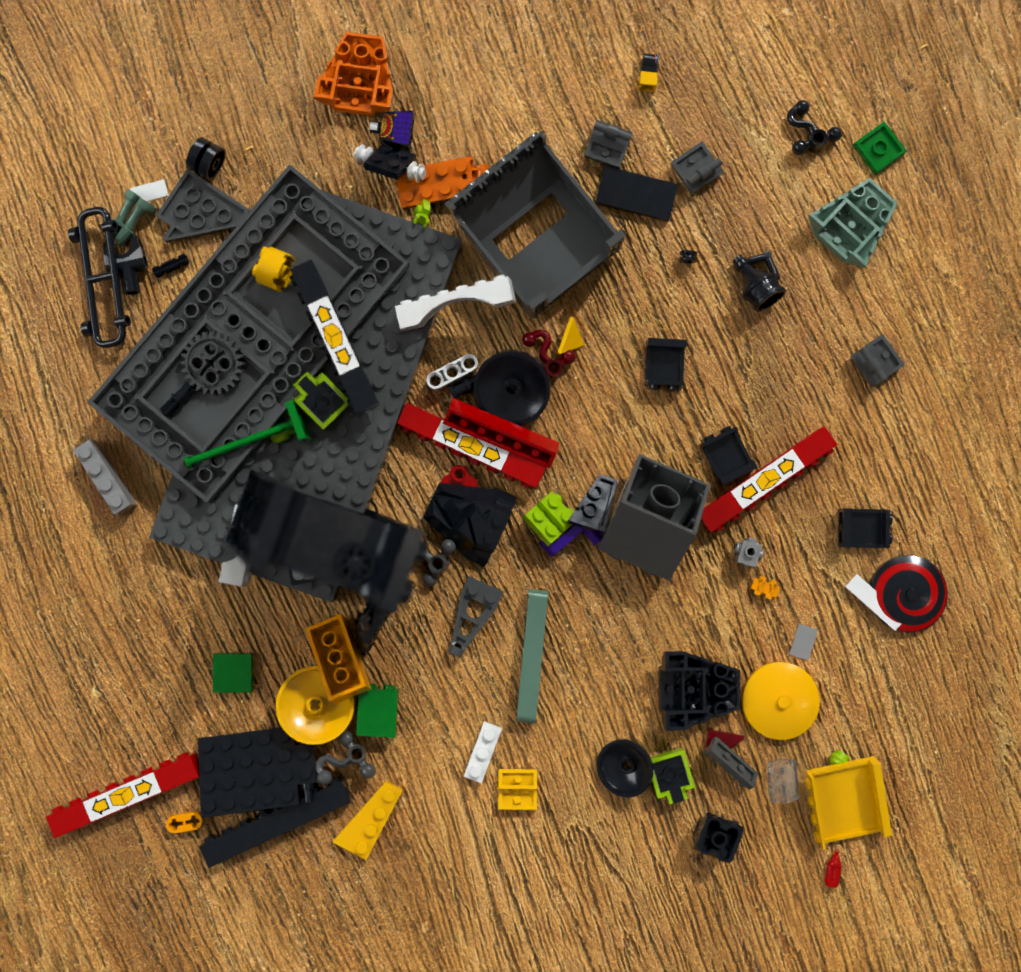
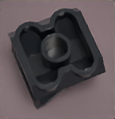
[693,812,744,863]

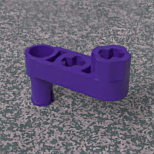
[539,525,602,558]

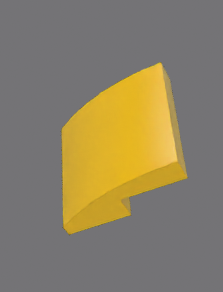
[498,769,537,810]

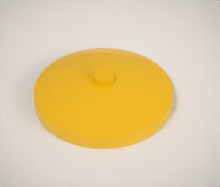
[741,662,820,740]
[276,666,354,745]

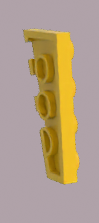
[332,781,403,860]

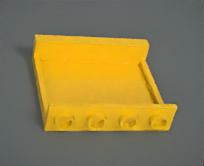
[804,756,892,850]

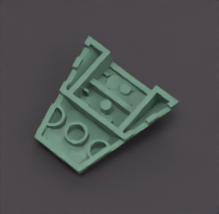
[808,178,898,268]

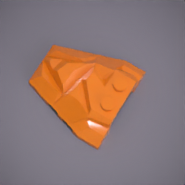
[314,31,393,116]

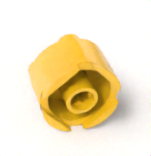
[252,247,296,292]

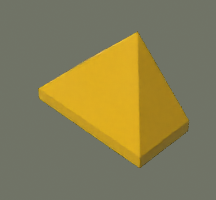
[557,317,584,357]

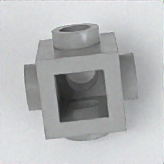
[734,537,763,567]

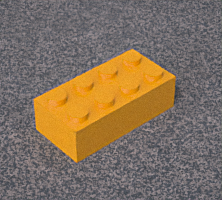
[305,614,371,704]

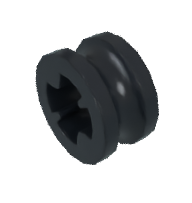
[679,250,697,264]

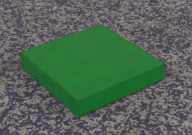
[852,121,907,175]
[213,653,253,693]

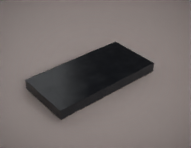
[595,166,678,222]

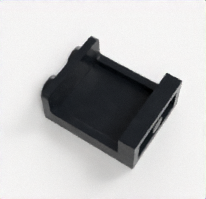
[644,338,687,391]
[700,426,758,486]
[838,508,893,548]

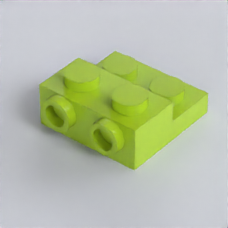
[522,491,574,546]

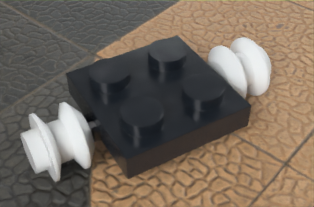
[354,144,427,183]

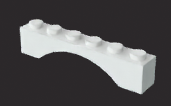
[395,275,516,331]

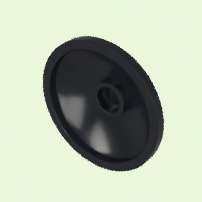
[597,739,654,798]

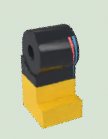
[638,53,659,92]

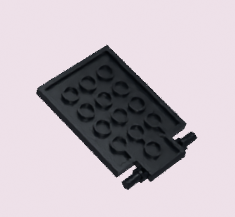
[198,727,317,818]

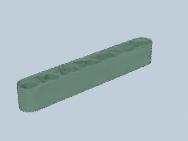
[516,589,548,724]

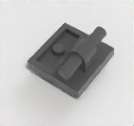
[584,120,633,169]
[670,141,724,195]
[850,334,905,387]

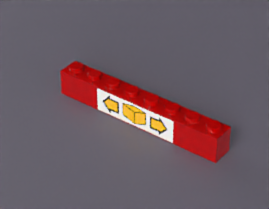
[397,402,546,490]
[700,426,837,533]
[46,751,199,839]

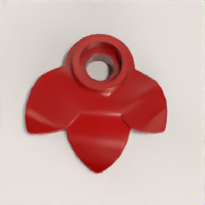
[440,465,478,487]

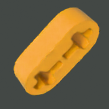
[166,811,205,833]

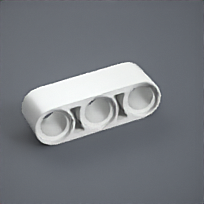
[426,354,478,391]

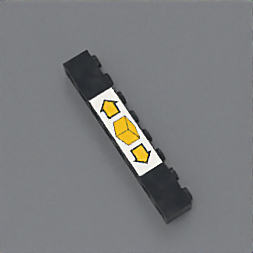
[289,259,380,414]

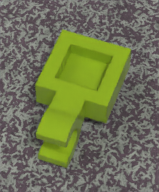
[413,199,431,228]

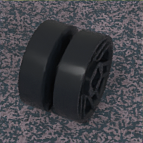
[186,137,226,180]

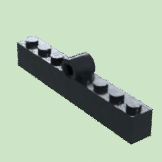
[199,777,353,868]

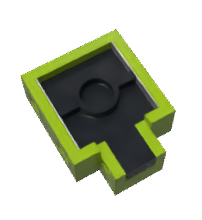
[293,372,349,429]
[650,747,695,805]

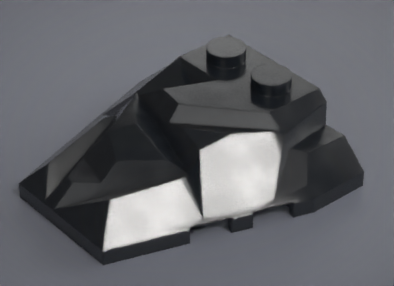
[423,483,516,567]
[355,600,390,656]
[658,651,740,731]

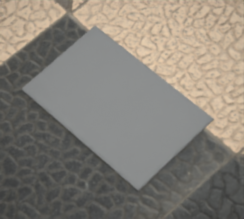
[789,624,818,661]

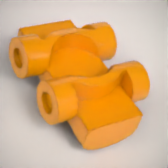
[750,576,780,600]

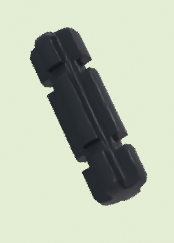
[152,254,190,277]

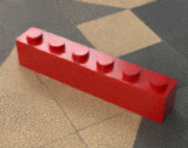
[443,398,559,469]

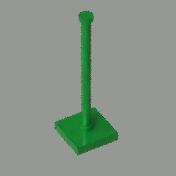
[184,400,312,468]

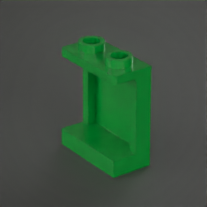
[356,683,399,738]

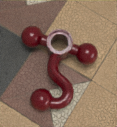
[522,329,576,379]

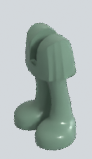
[111,189,157,247]

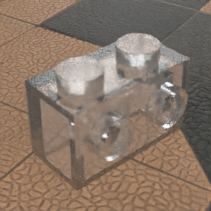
[767,758,799,804]

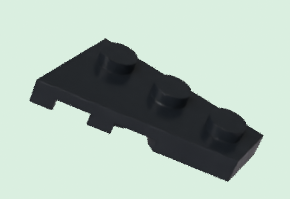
[567,474,618,534]

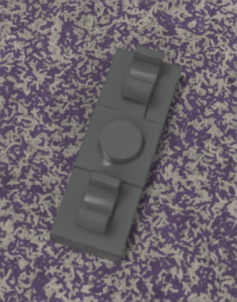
[704,736,758,790]

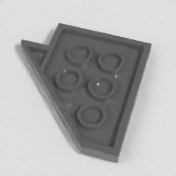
[156,169,250,243]

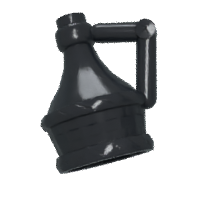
[733,251,786,312]

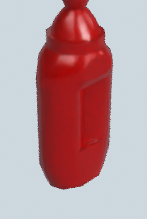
[825,850,842,888]

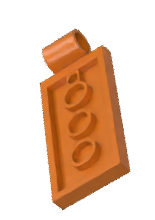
[397,156,489,210]

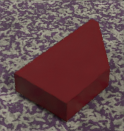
[705,729,744,749]

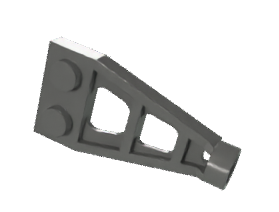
[448,576,503,657]

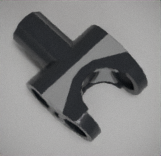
[103,235,148,295]

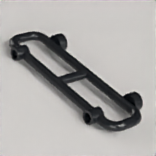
[68,207,131,348]

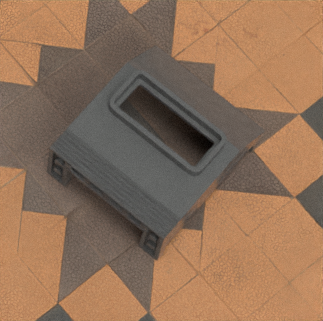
[444,131,626,320]

